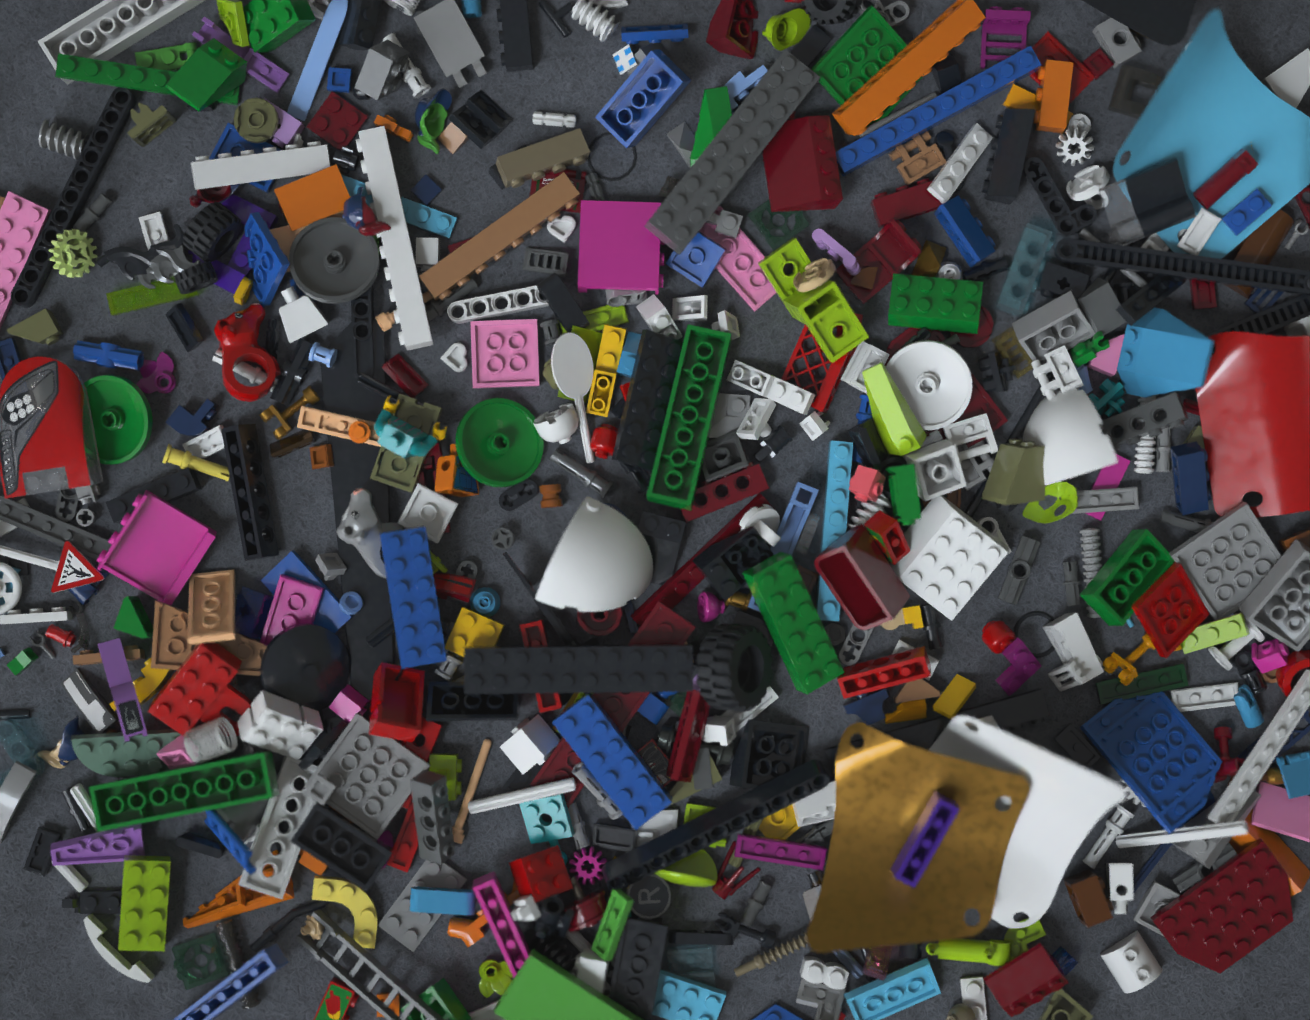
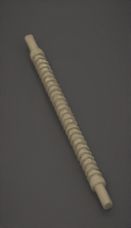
[734,932,808,977]

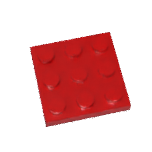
[1131,563,1209,658]

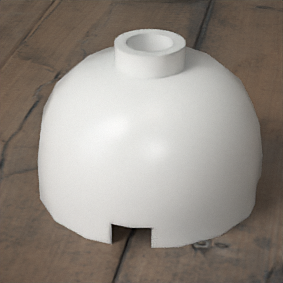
[533,403,579,444]

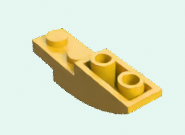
[586,324,627,417]
[109,658,174,711]

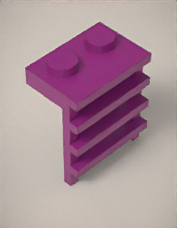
[980,6,1031,69]

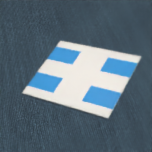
[613,44,637,75]

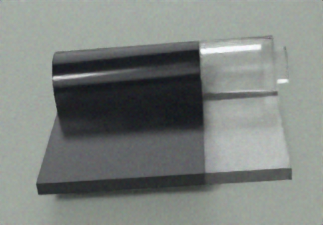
[1098,158,1196,246]

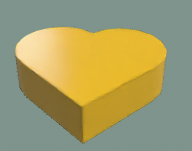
[233,277,253,306]

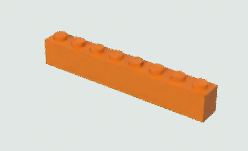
[832,0,986,136]

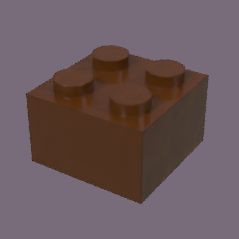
[1063,870,1114,928]

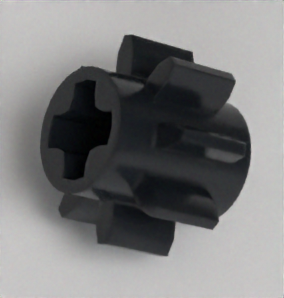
[333,145,359,174]

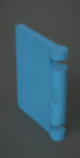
[1276,750,1310,799]

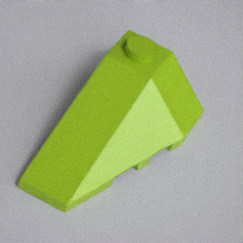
[862,362,927,456]

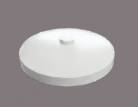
[886,340,972,430]

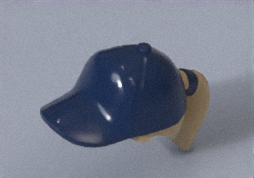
[37,716,85,769]

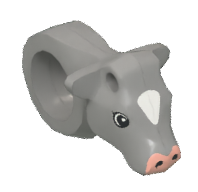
[336,488,406,578]

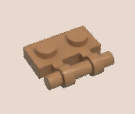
[889,131,946,186]

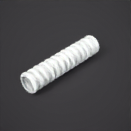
[1134,394,1159,474]

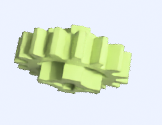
[49,229,97,278]

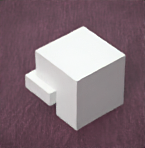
[500,714,561,774]

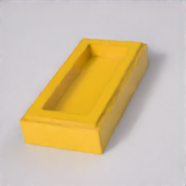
[933,674,976,720]

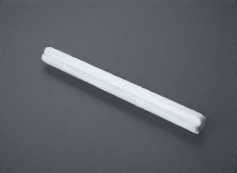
[1116,821,1248,848]

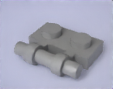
[957,441,995,491]

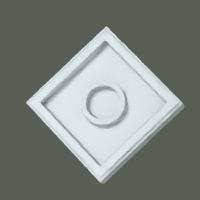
[398,483,459,544]

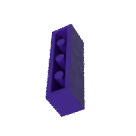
[891,791,959,888]

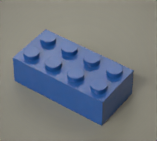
[595,49,692,148]

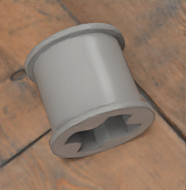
[76,509,96,526]

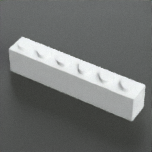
[191,141,330,190]

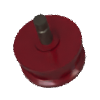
[562,876,608,932]

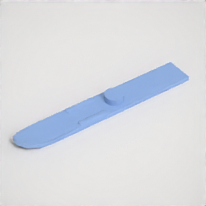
[287,0,348,121]

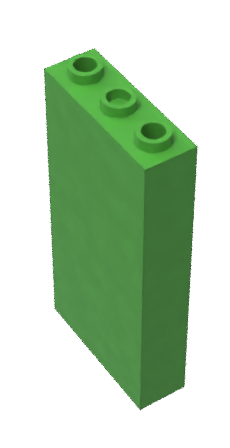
[494,950,642,1020]

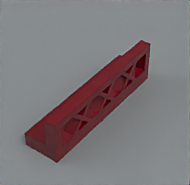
[666,689,710,783]

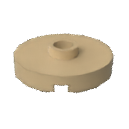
[793,258,836,292]

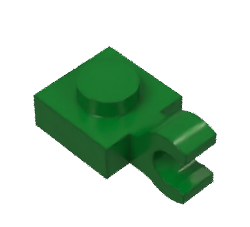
[1070,331,1110,368]

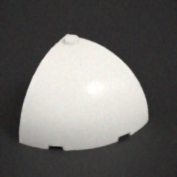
[1023,388,1118,486]
[536,496,653,612]

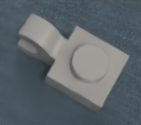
[706,210,743,238]

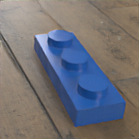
[621,24,688,44]

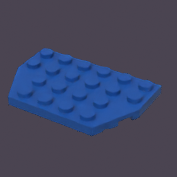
[1080,691,1222,834]

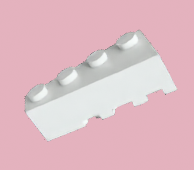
[792,781,836,827]

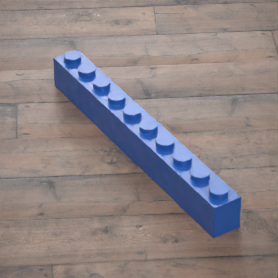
[835,45,1041,177]

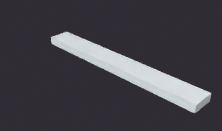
[1207,669,1310,824]

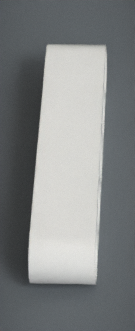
[447,286,549,323]

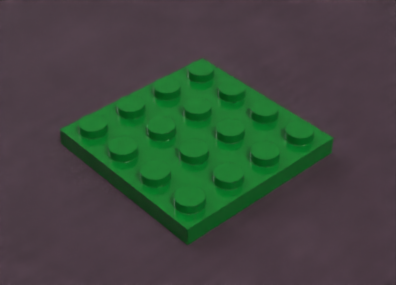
[811,6,923,127]

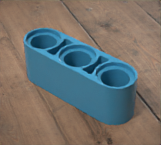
[409,887,476,915]

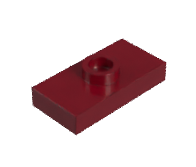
[381,353,429,398]

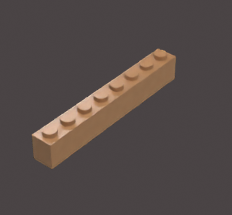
[419,172,580,301]

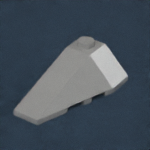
[1172,790,1261,869]

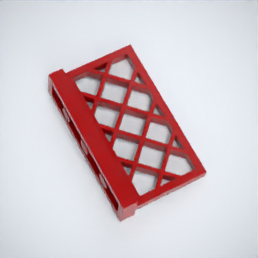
[782,325,855,413]

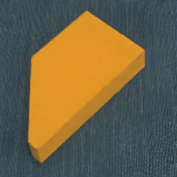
[885,699,927,724]

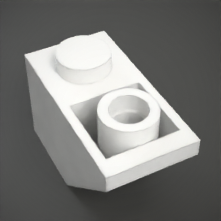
[636,294,683,340]

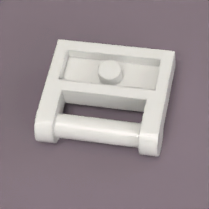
[943,413,998,464]

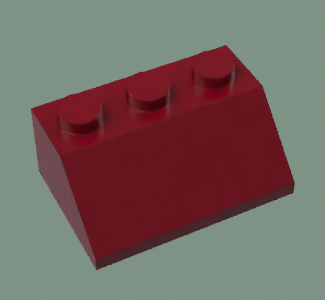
[983,943,1069,1017]

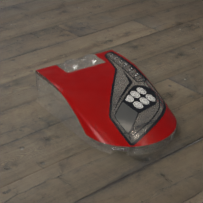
[0,356,103,499]

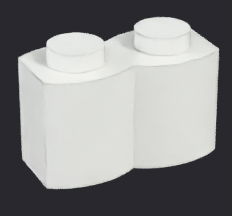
[800,956,849,989]

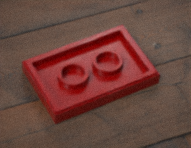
[1029,32,1095,104]

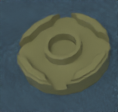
[233,98,279,143]

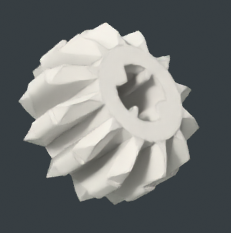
[1056,127,1094,166]

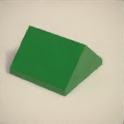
[113,596,153,639]

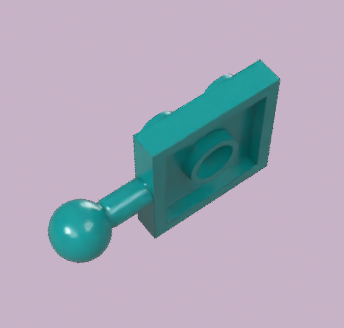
[519,793,575,866]

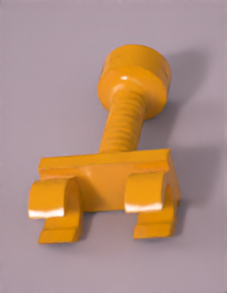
[1103,633,1156,686]

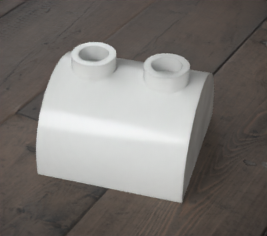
[1100,930,1162,993]

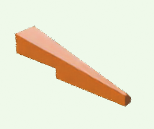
[183,850,294,928]

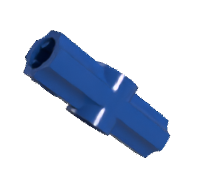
[73,340,144,371]

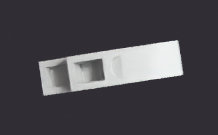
[727,360,815,415]

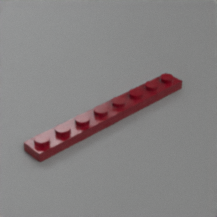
[631,493,772,627]

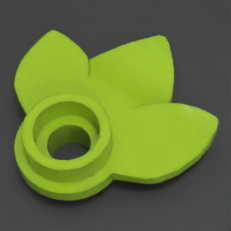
[479,959,513,998]

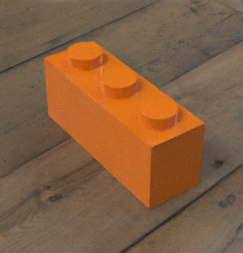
[1033,60,1073,133]

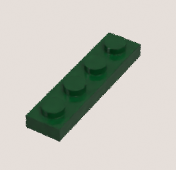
[1095,663,1189,705]

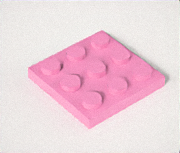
[470,319,540,389]

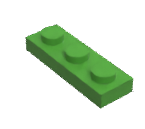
[591,889,634,961]

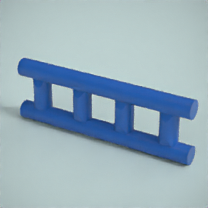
[204,809,256,875]

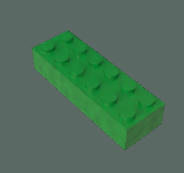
[743,552,845,695]

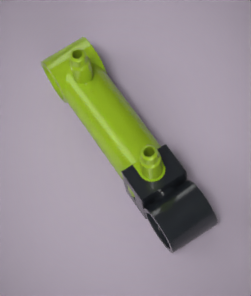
[899,938,1011,966]

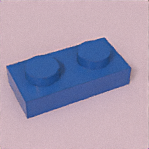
[1222,189,1272,237]

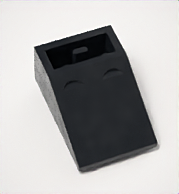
[692,526,774,601]

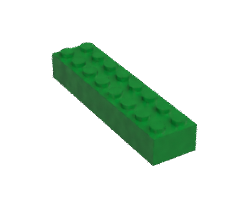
[647,324,732,511]
[89,751,280,832]

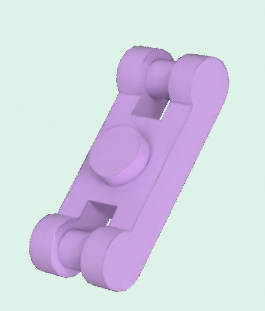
[812,229,861,276]

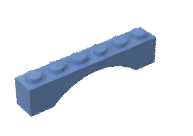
[747,482,819,612]

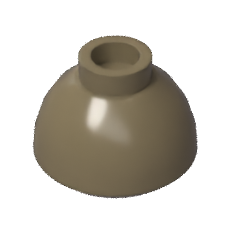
[946,1003,976,1020]

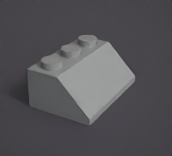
[1011,291,1095,364]

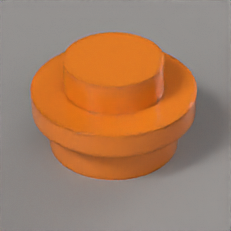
[348,421,371,443]

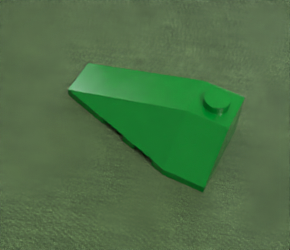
[690,86,741,179]

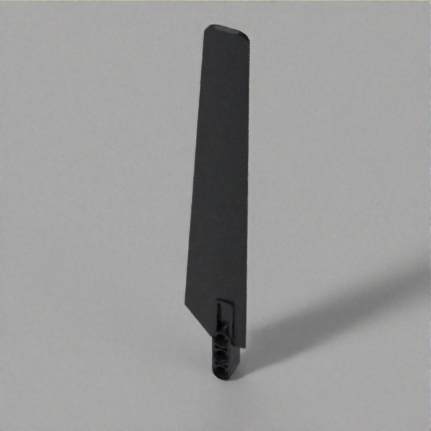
[320,284,394,699]

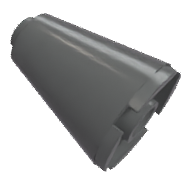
[215,799,269,841]

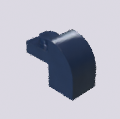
[166,399,218,437]

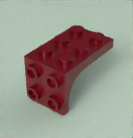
[835,219,922,305]

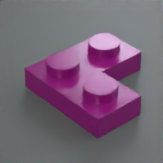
[995,637,1041,697]

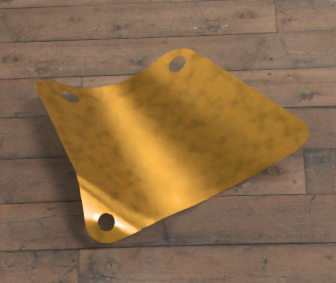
[806,722,1030,952]

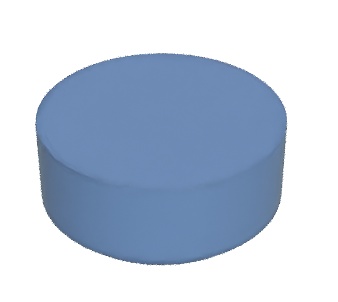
[339,591,363,615]

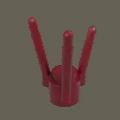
[712,841,761,900]

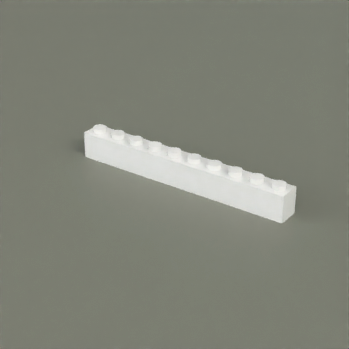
[356,126,433,351]

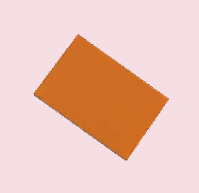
[273,164,350,231]

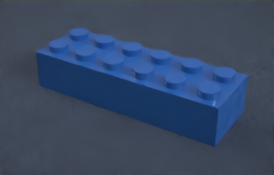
[379,525,447,669]
[552,693,672,830]

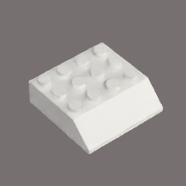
[888,495,1009,621]

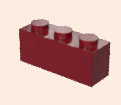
[870,178,942,228]

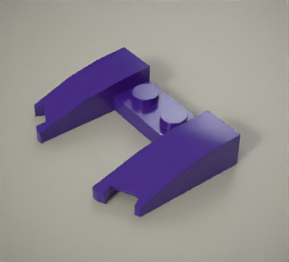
[188,194,279,294]

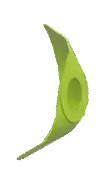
[1023,481,1078,524]

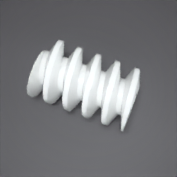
[571,0,620,42]
[847,494,892,529]

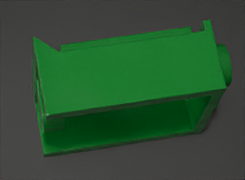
[885,464,921,526]

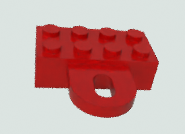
[148,642,252,736]

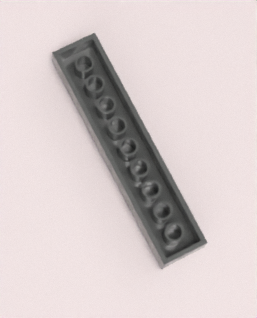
[644,49,820,255]

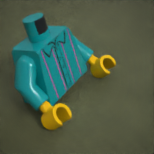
[374,396,447,458]

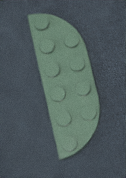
[71,727,209,777]

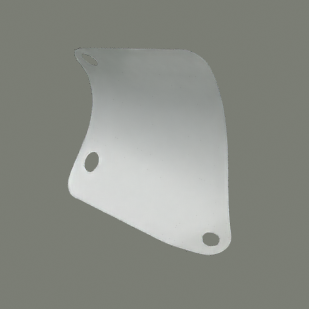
[928,716,1126,928]

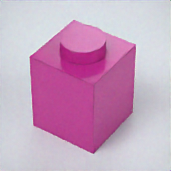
[329,684,369,724]

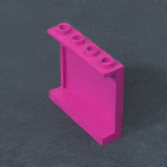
[578,200,665,295]
[96,490,217,605]

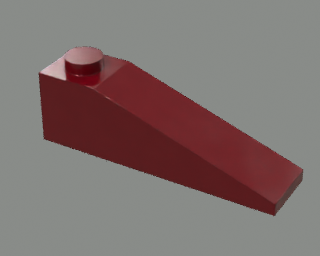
[706,0,758,59]

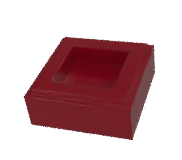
[1082,48,1114,80]

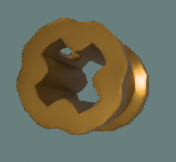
[725,591,752,612]

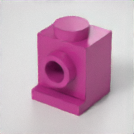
[1251,639,1289,674]

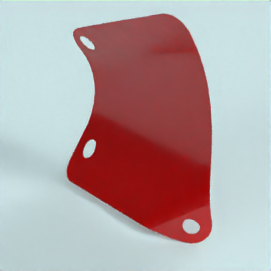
[1195,332,1310,518]

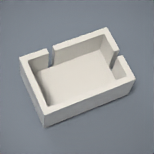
[237,690,324,760]

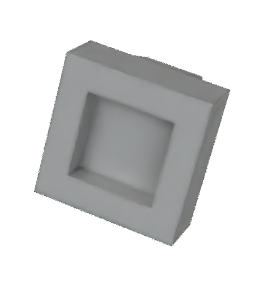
[315,552,347,581]
[304,773,337,805]

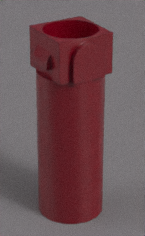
[1192,149,1258,210]

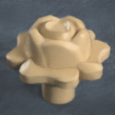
[301,915,325,940]

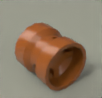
[539,484,563,508]

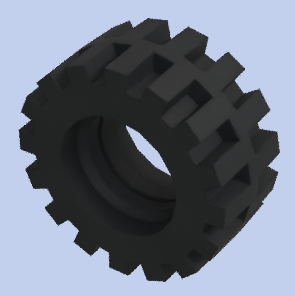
[174,262,218,294]

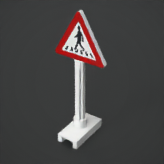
[0,541,105,593]

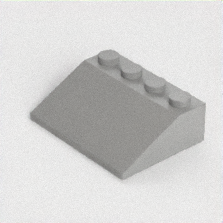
[1239,539,1310,652]

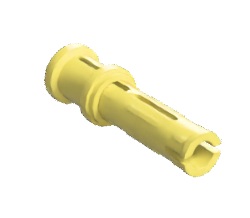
[162,444,230,482]

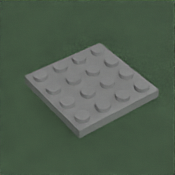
[1169,502,1282,621]
[304,713,431,839]

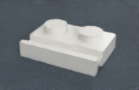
[840,341,890,394]

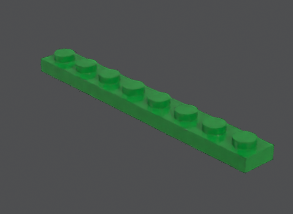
[55,53,240,105]

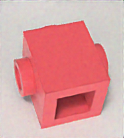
[849,465,886,503]

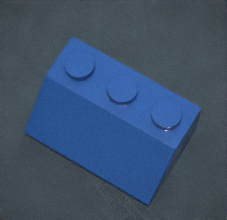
[934,195,995,268]

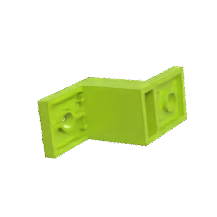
[758,238,869,363]

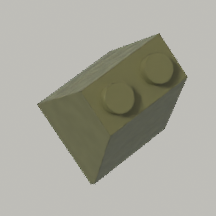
[982,438,1045,505]

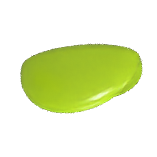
[654,849,717,887]

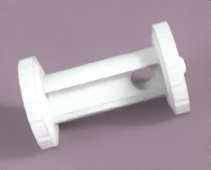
[1208,617,1265,671]

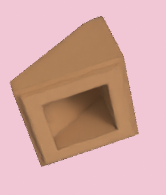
[437,122,469,154]

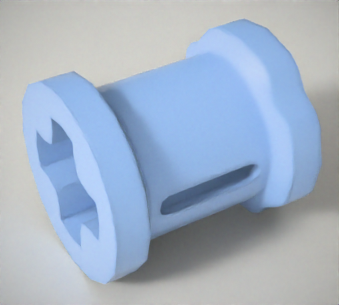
[309,342,337,368]

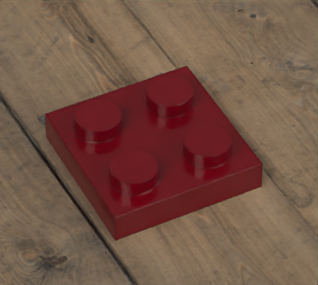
[306,91,369,150]

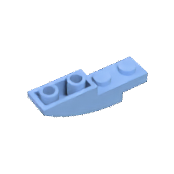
[724,65,768,115]

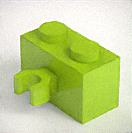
[429,753,462,801]

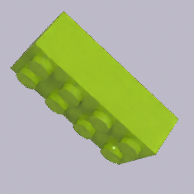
[118,855,171,951]

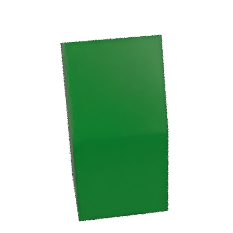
[7,647,39,676]

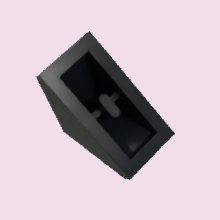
[932,52,962,94]

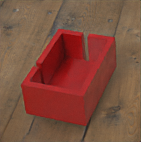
[369,662,425,742]

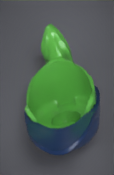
[415,88,452,154]

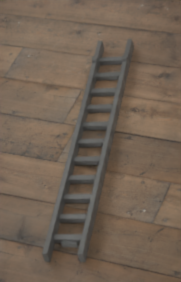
[296,909,445,1020]

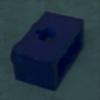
[235,587,274,639]

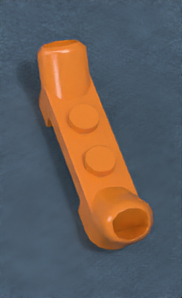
[448,881,520,948]

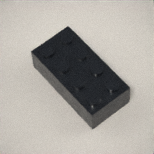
[290,802,394,891]

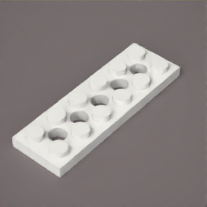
[238,756,318,899]

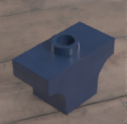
[842,688,889,725]

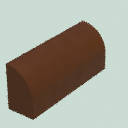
[1222,209,1294,299]

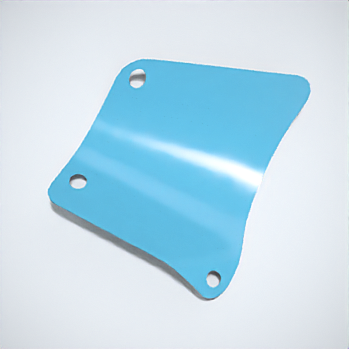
[1113,9,1310,259]

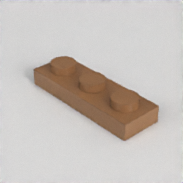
[73,645,145,666]

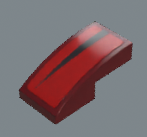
[433,573,476,603]

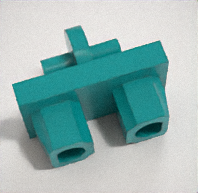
[1088,379,1125,418]

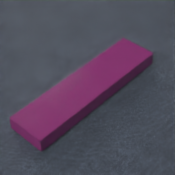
[734,833,827,870]

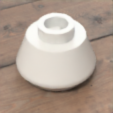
[935,261,963,280]

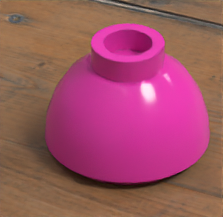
[697,591,725,623]

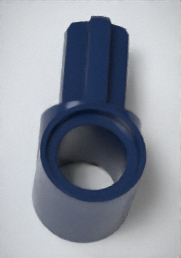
[68,568,110,605]

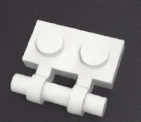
[1031,345,1084,401]

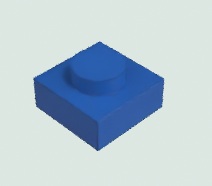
[327,67,352,93]

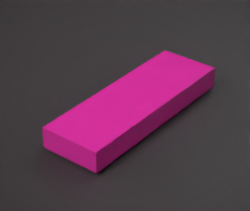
[1085,453,1130,521]

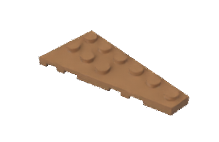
[151,600,268,676]

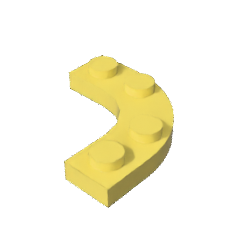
[312,875,378,949]

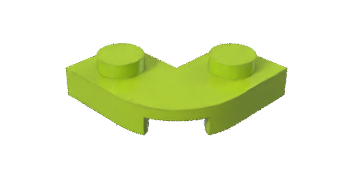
[1004,917,1047,961]

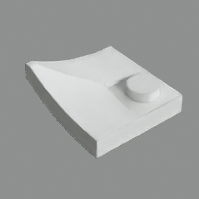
[631,809,679,847]

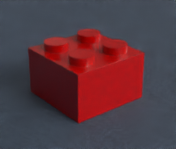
[509,845,573,902]

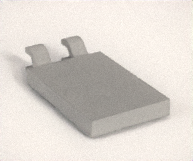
[414,0,487,88]

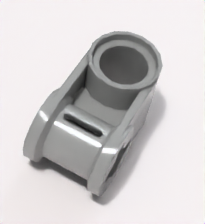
[605,289,647,307]

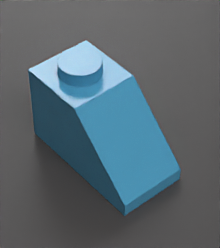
[617,331,641,378]

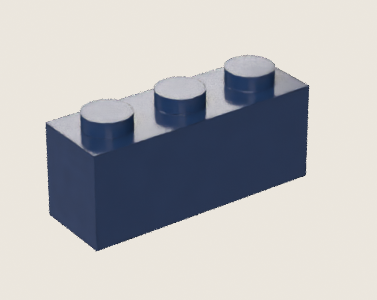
[1170,441,1211,515]

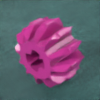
[569,846,607,885]

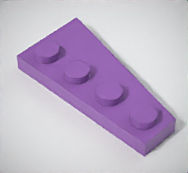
[50,823,145,866]

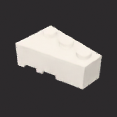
[1042,612,1104,685]

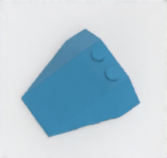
[1117,308,1214,398]

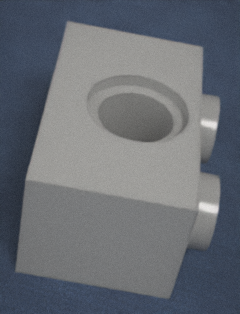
[1092,18,1141,69]

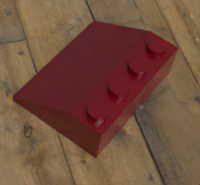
[762,115,843,212]

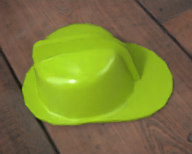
[762,8,810,51]

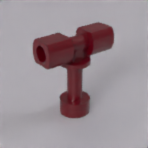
[1214,727,1245,783]

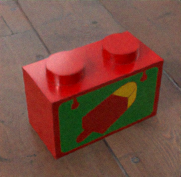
[864,510,910,565]
[314,977,359,1020]

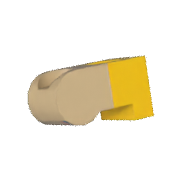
[881,605,923,630]

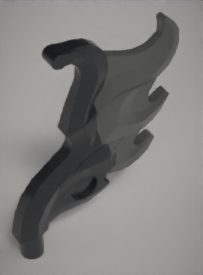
[96,224,200,289]

